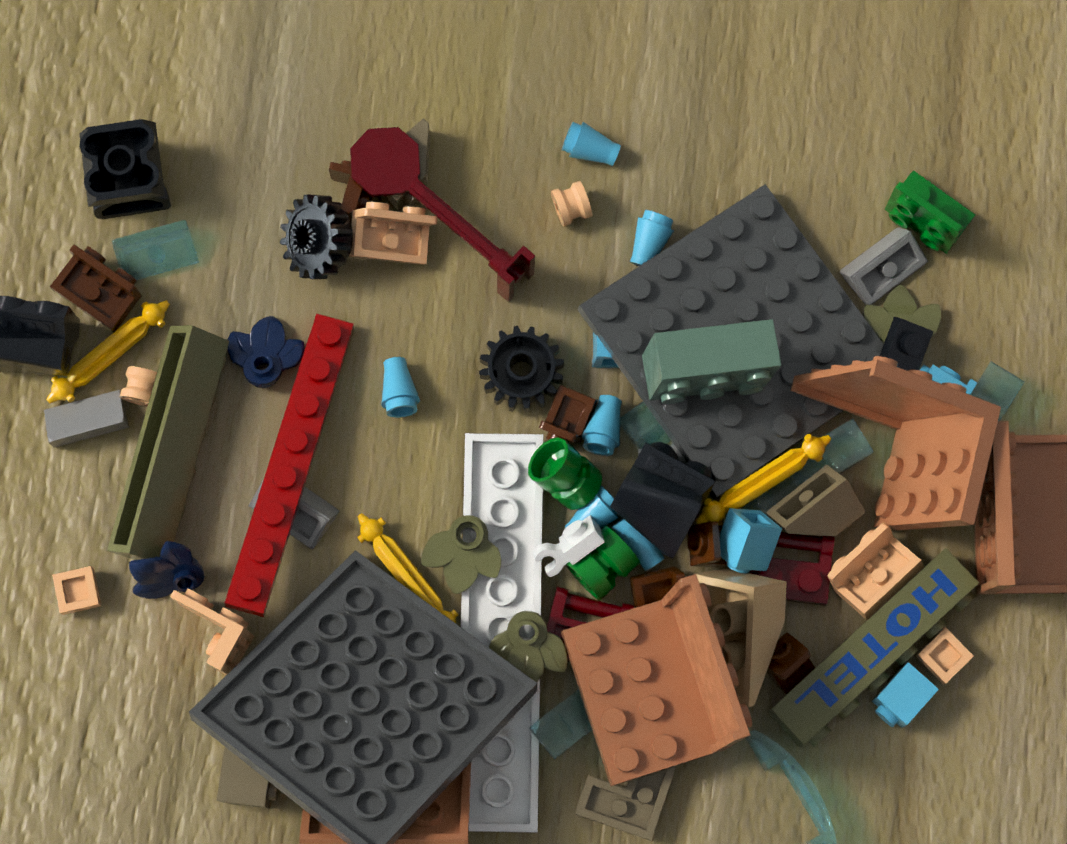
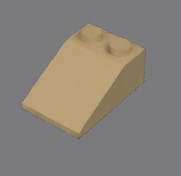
[695,568,787,707]

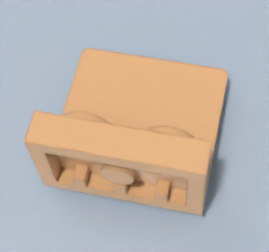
[170,589,255,675]

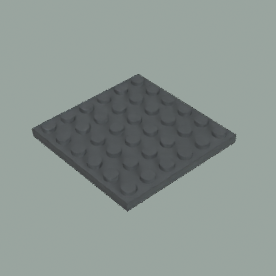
[578,184,884,500]
[189,550,537,844]

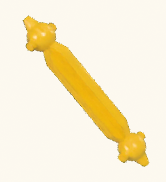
[46,300,170,404]
[695,434,832,526]
[357,513,459,623]

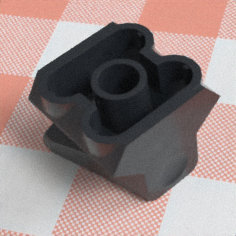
[79,119,171,219]
[0,296,80,376]
[610,442,716,559]

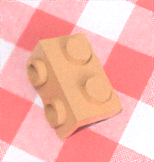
[349,202,437,265]
[827,522,924,620]

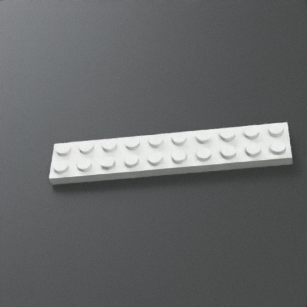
[461,433,544,833]

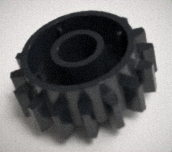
[280,194,353,279]
[479,326,564,413]

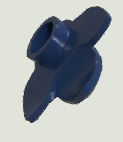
[228,316,304,388]
[129,541,205,599]

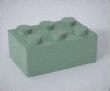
[642,319,781,404]

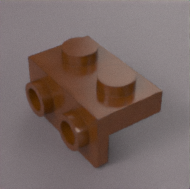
[50,244,142,332]

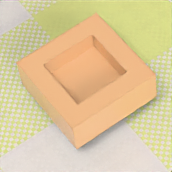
[52,566,101,615]
[915,627,974,685]

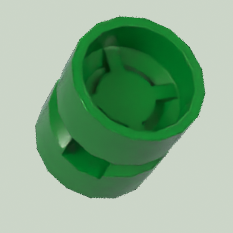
[528,437,602,510]
[566,526,640,601]

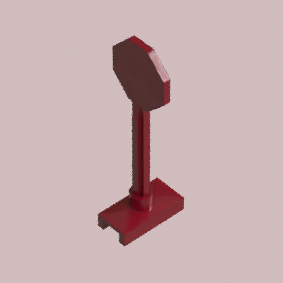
[350,127,535,302]

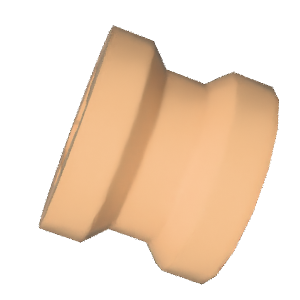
[551,181,593,227]
[119,366,157,407]

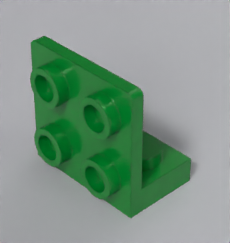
[884,170,975,254]

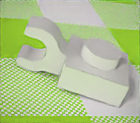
[533,515,605,577]

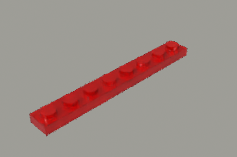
[224,313,354,617]

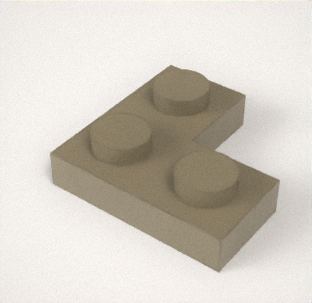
[575,766,676,841]

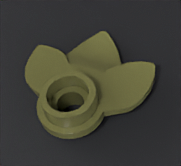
[863,285,941,344]
[421,515,502,594]
[489,611,567,683]

